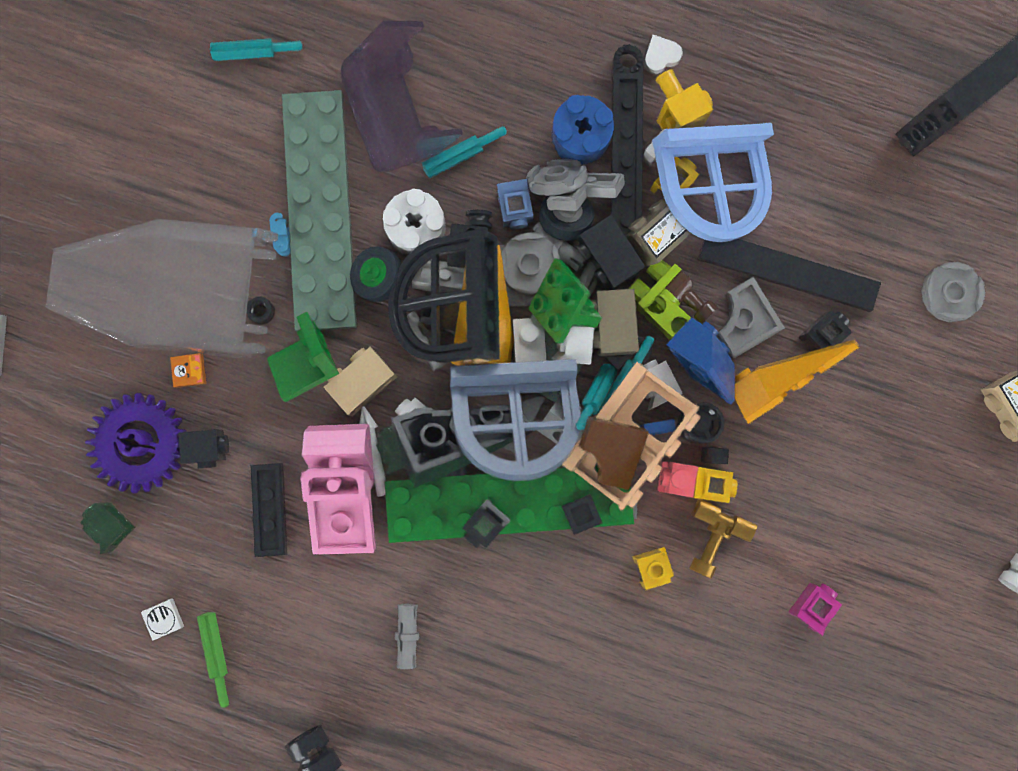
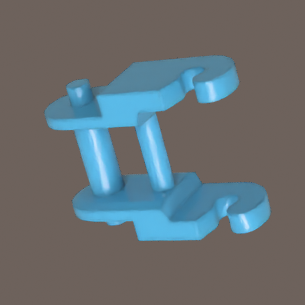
[269,213,291,257]

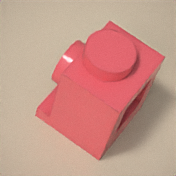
[657,461,698,498]

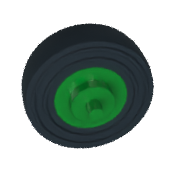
[350,247,402,302]

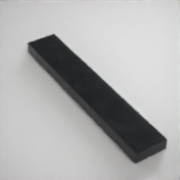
[698,239,881,312]

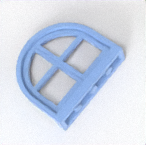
[652,123,774,242]

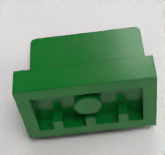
[267,312,339,402]

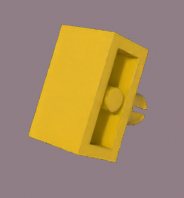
[656,69,713,130]

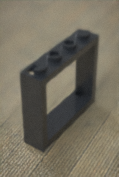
[895,35,1018,157]

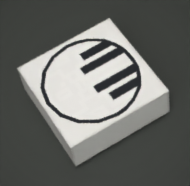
[141,598,184,641]

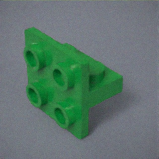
[529,258,603,344]

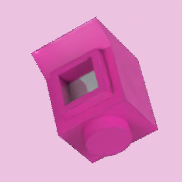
[789,583,842,636]

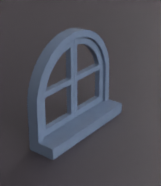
[450,359,580,481]

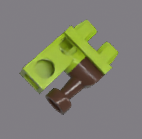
[629,260,718,340]

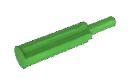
[197,612,229,708]

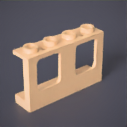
[562,362,701,510]

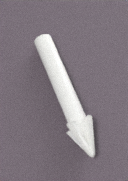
[359,406,386,497]

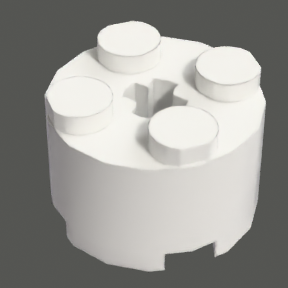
[383,189,446,255]

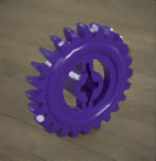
[85,393,187,494]

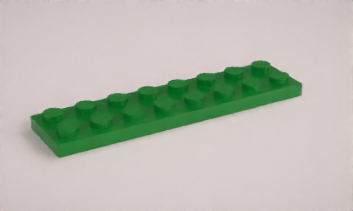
[385,465,634,543]

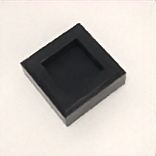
[562,494,602,535]

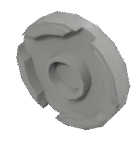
[526,159,588,196]
[501,233,560,295]
[921,262,985,322]

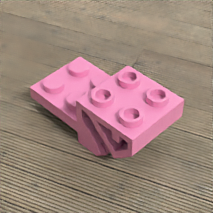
[301,424,376,554]

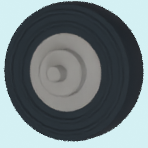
[539,196,594,241]

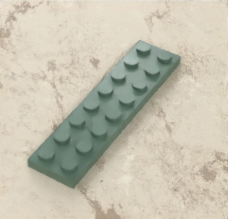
[282,90,357,331]

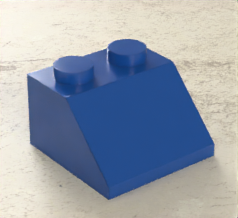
[666,317,735,405]

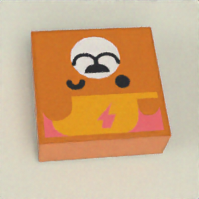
[170,353,207,388]

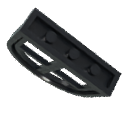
[388,229,500,363]

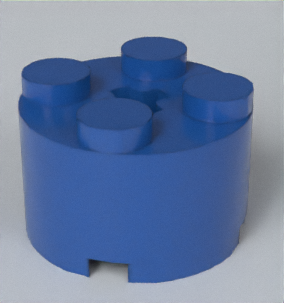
[551,95,614,165]

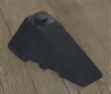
[391,404,532,488]

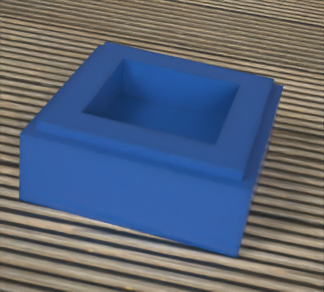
[640,419,676,435]

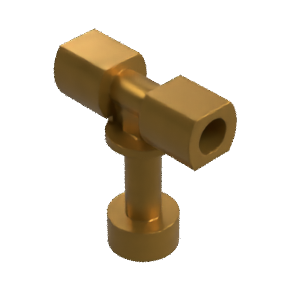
[689,499,758,579]

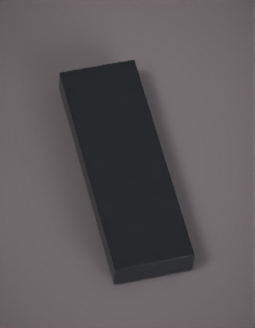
[250,463,288,557]

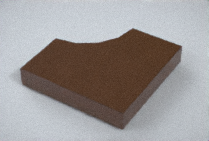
[579,417,649,490]

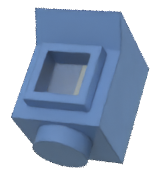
[497,179,533,230]

